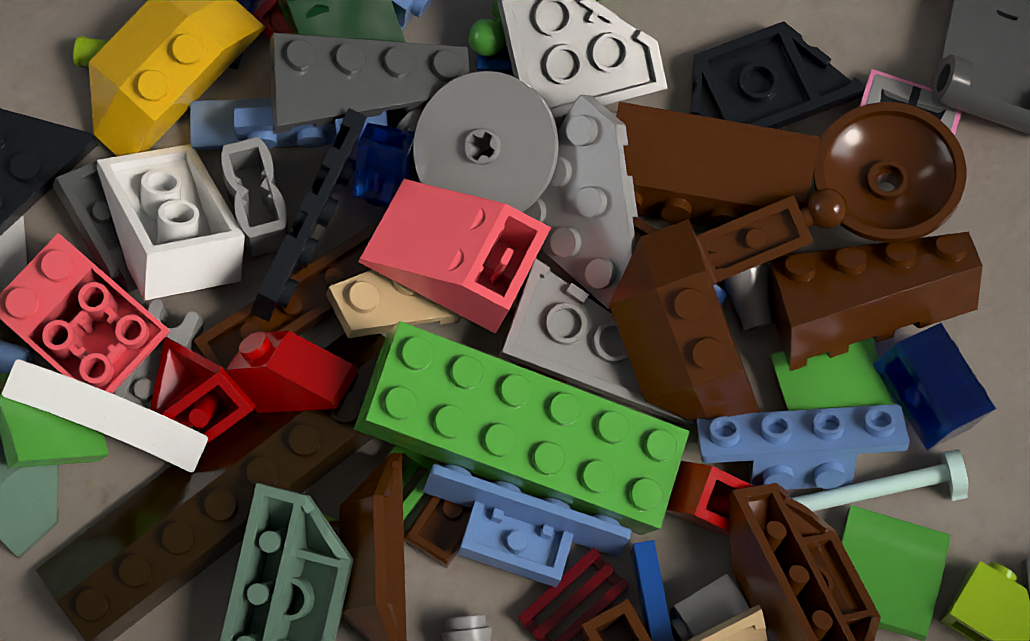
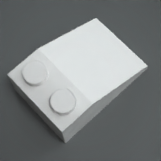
[97,144,245,301]

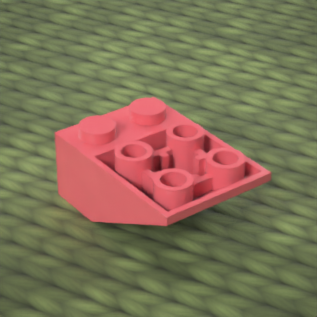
[359,179,551,333]
[0,233,170,394]

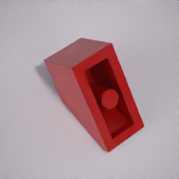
[226,330,358,413]
[666,461,754,538]

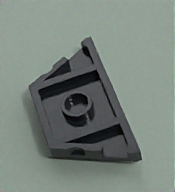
[690,21,865,129]
[0,108,98,236]

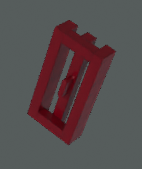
[518,547,629,641]

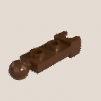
[696,188,848,284]

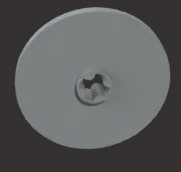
[413,71,559,212]

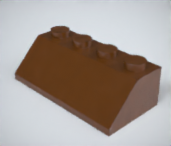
[616,101,820,228]

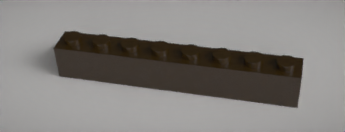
[36,333,385,641]

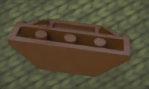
[609,219,760,423]
[329,453,407,641]
[729,483,881,641]

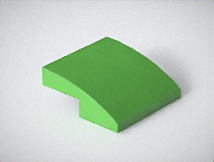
[770,338,894,411]
[0,371,109,469]
[841,505,951,641]

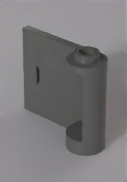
[932,0,1030,134]

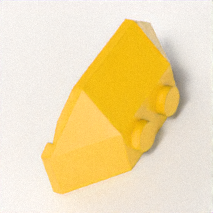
[89,0,265,156]

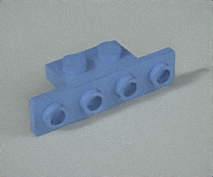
[190,98,388,150]
[696,404,909,490]
[423,464,632,587]

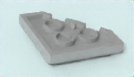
[497,0,668,118]
[523,95,638,309]

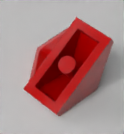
[150,337,256,444]

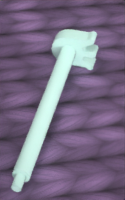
[792,449,969,511]

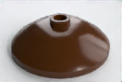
[813,102,967,243]

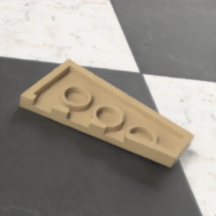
[326,269,528,338]

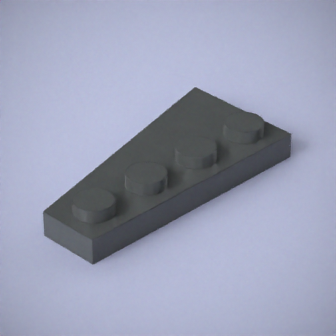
[270,33,469,134]

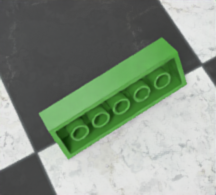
[354,321,690,535]

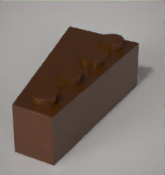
[769,231,983,371]

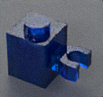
[351,123,415,207]

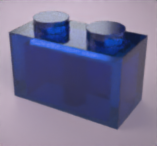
[873,323,996,450]

